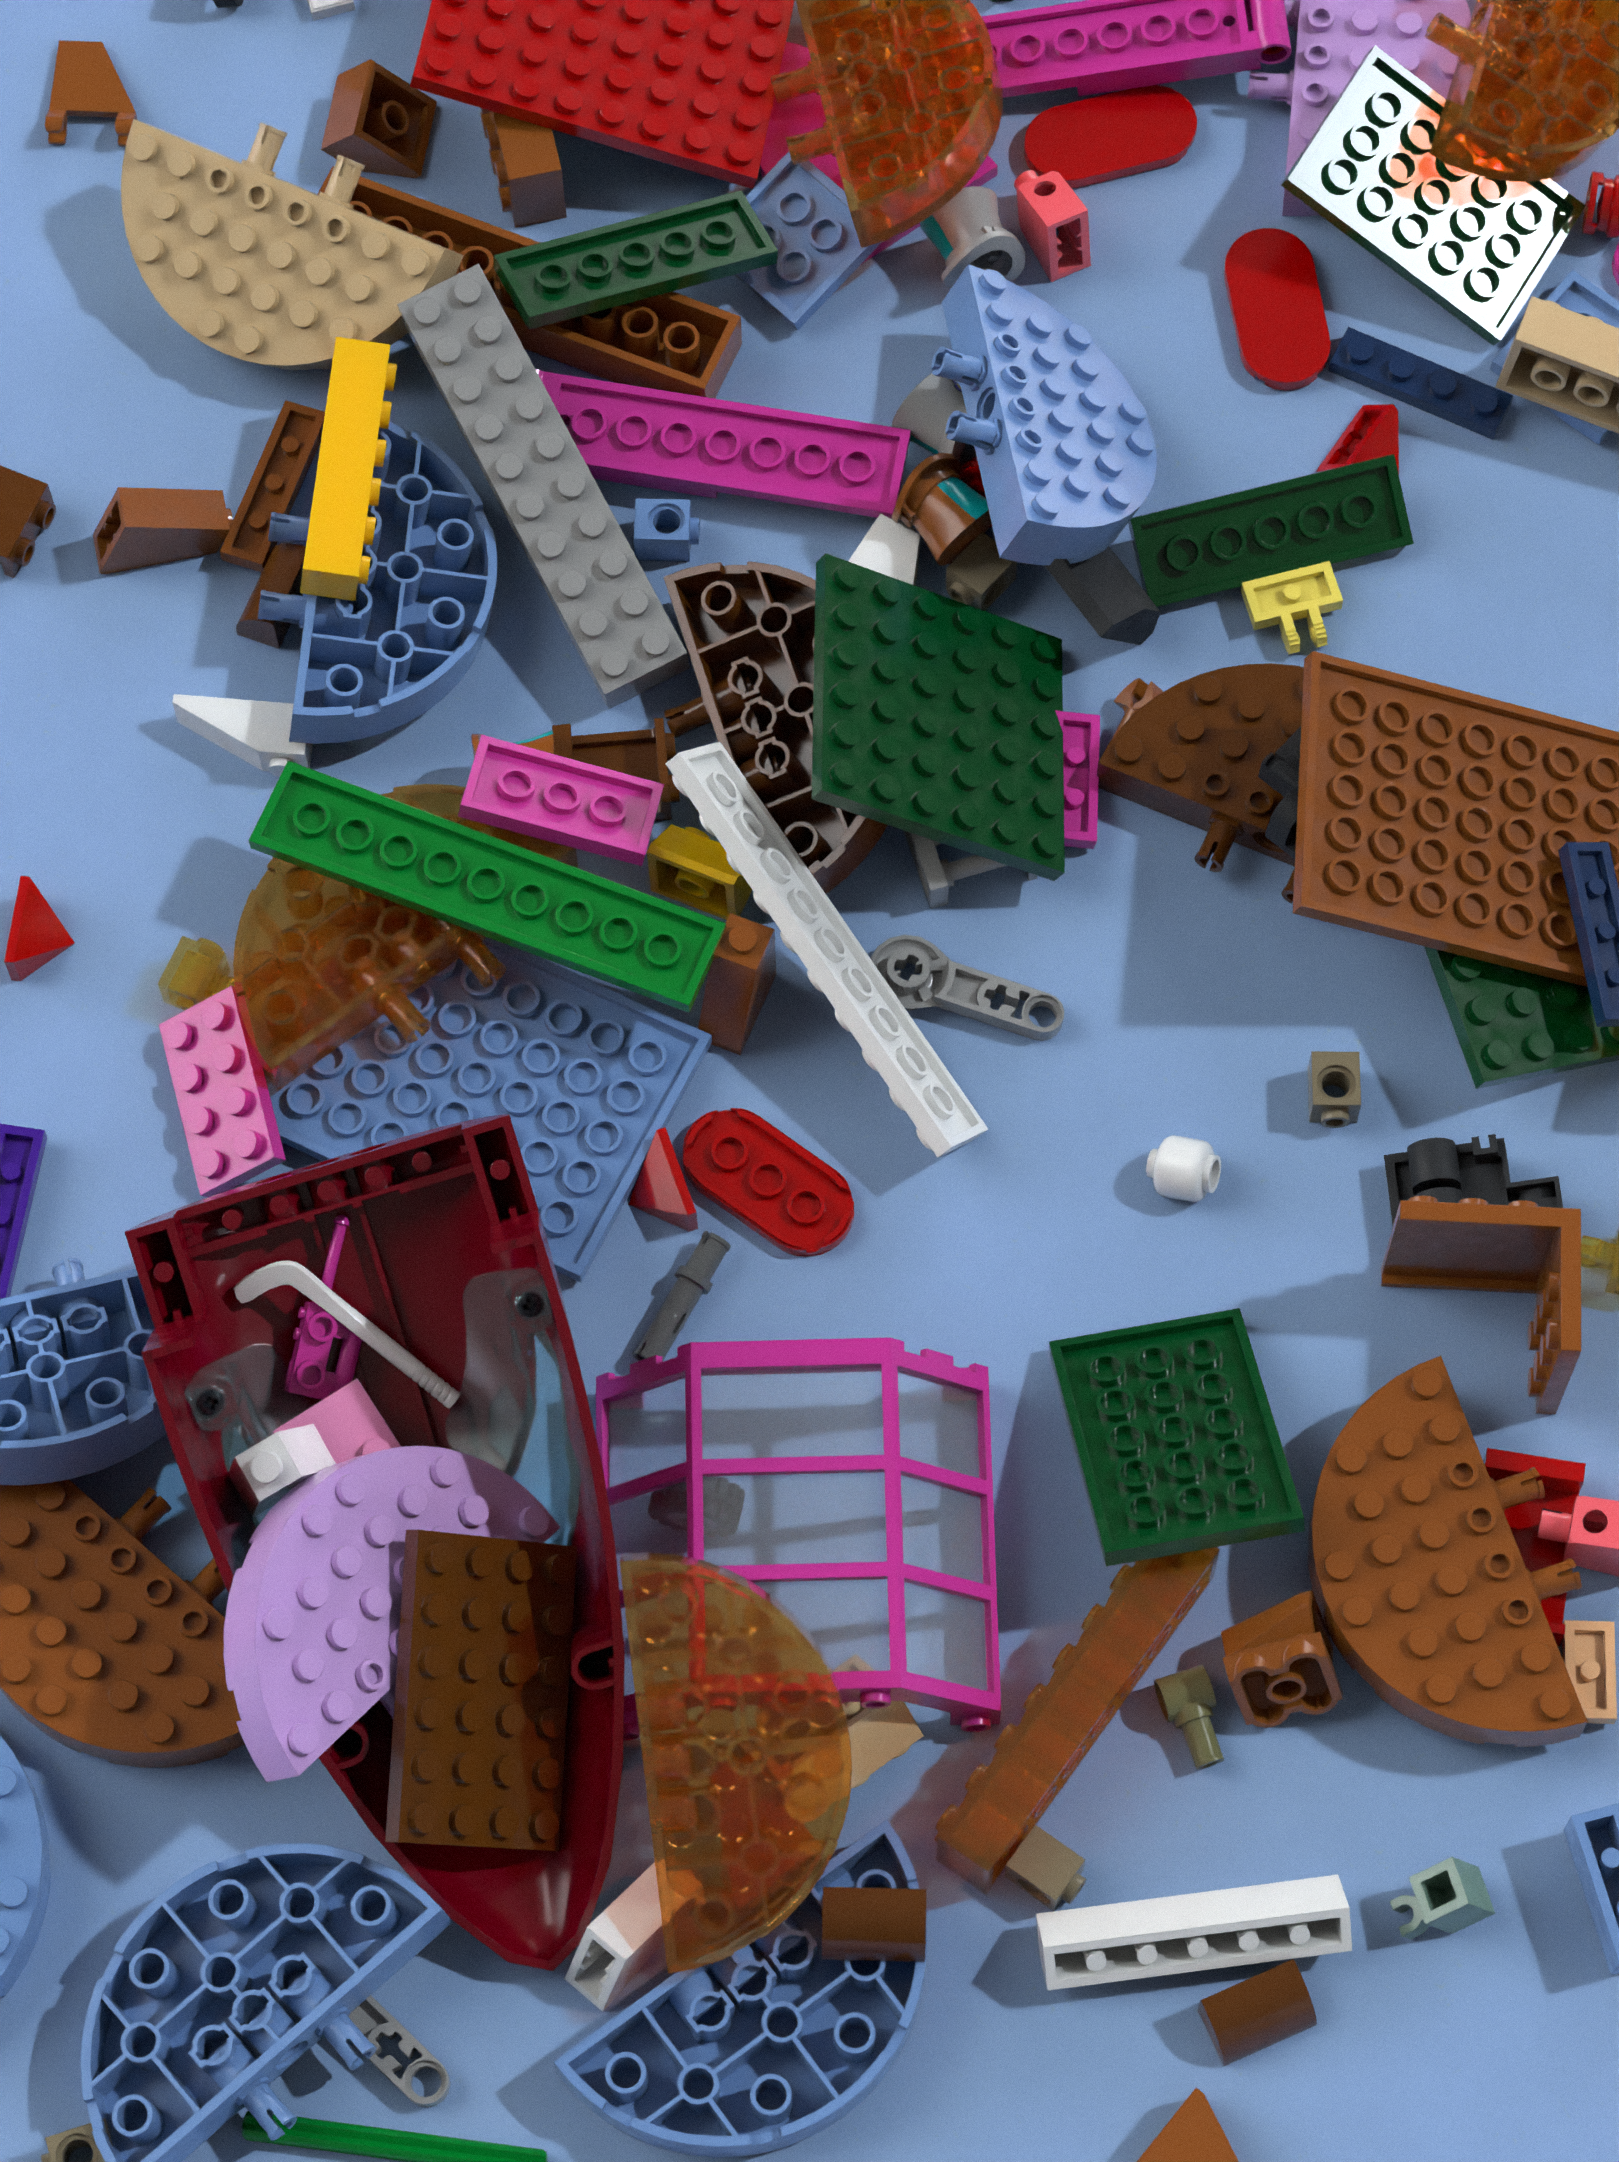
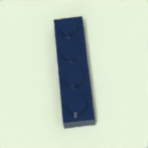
[1329,327,1513,440]
[1558,842,1619,1027]

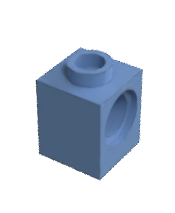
[634,498,700,562]

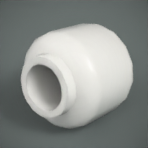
[1146,1135,1221,1202]

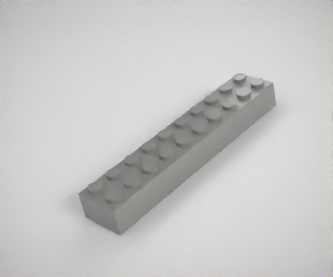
[397,264,690,709]

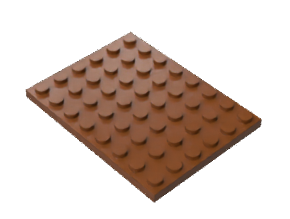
[1292,651,1619,987]

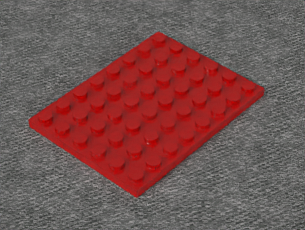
[409,0,795,189]

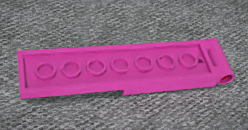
[893,0,1291,113]
[536,369,911,519]

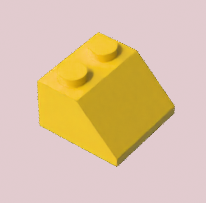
[647,824,752,920]

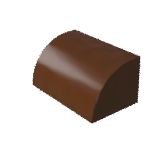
[236,543,306,649]
[822,1887,927,1962]
[1197,1959,1317,2066]

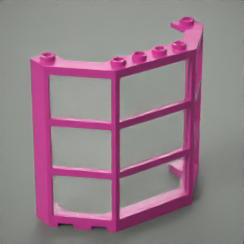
[596,1337,1001,1741]

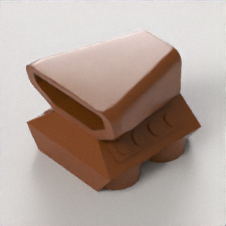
[1221,1590,1343,1728]

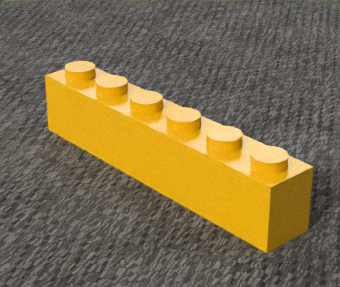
[300,337,397,601]

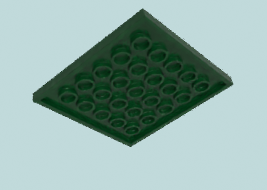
[812,553,1065,881]

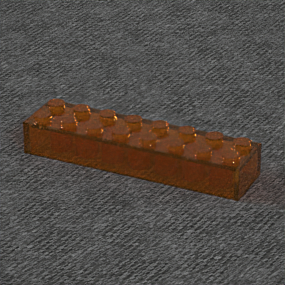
[934,1547,1220,1895]

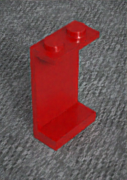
[1483,1448,1586,1646]

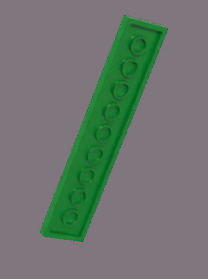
[248,761,726,1013]

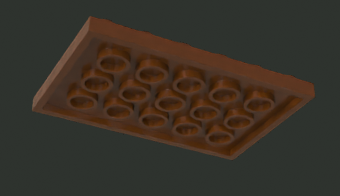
[385,1530,577,1851]

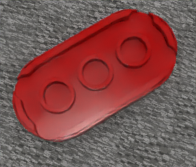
[1024,85,1197,188]
[1224,228,1331,390]
[683,1108,854,1257]

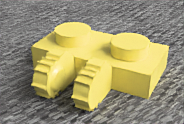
[1241,561,1343,655]

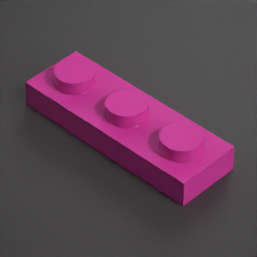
[1055,710,1100,849]

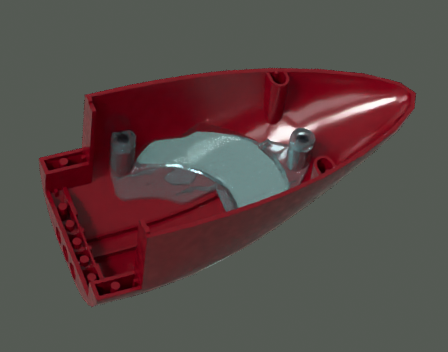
[125,1114,625,1971]

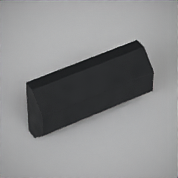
[1044,547,1160,645]

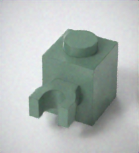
[1390,1857,1495,1940]

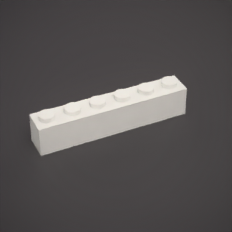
[1036,1875,1352,1991]

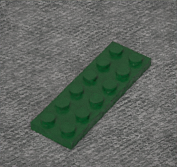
[493,190,778,330]
[1128,454,1414,607]

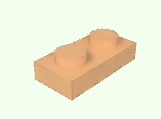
[1562,1620,1617,1724]

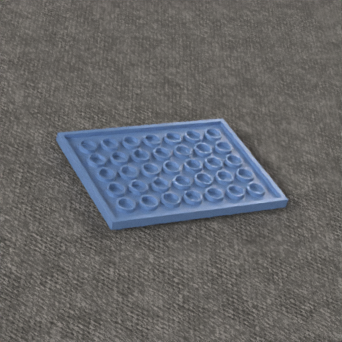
[265,893,712,1282]

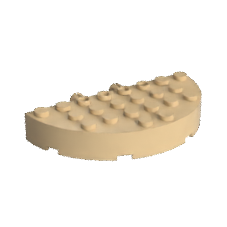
[121,119,464,370]

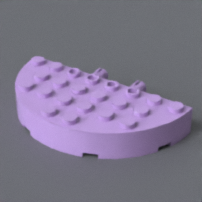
[1248,0,1474,216]
[223,1446,560,1782]

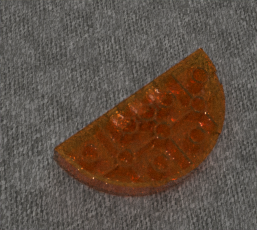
[619,1552,852,1974]

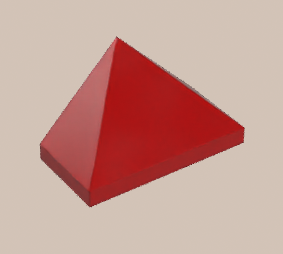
[1316,404,1399,474]
[4,876,75,981]
[628,1127,698,1232]

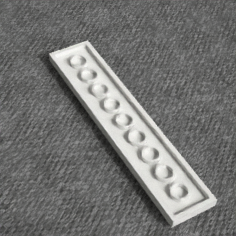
[665,742,988,1158]

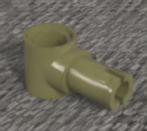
[1154,1664,1224,1770]

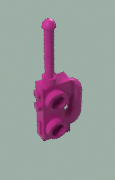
[284,1215,362,1400]

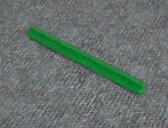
[242,2111,548,2162]

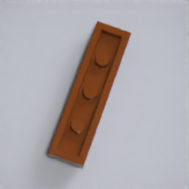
[220,400,325,572]

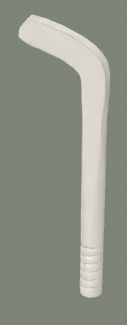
[234,1260,460,1409]

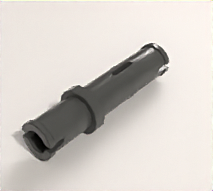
[632,1231,731,1362]

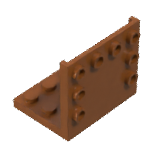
[1381,1196,1581,1414]

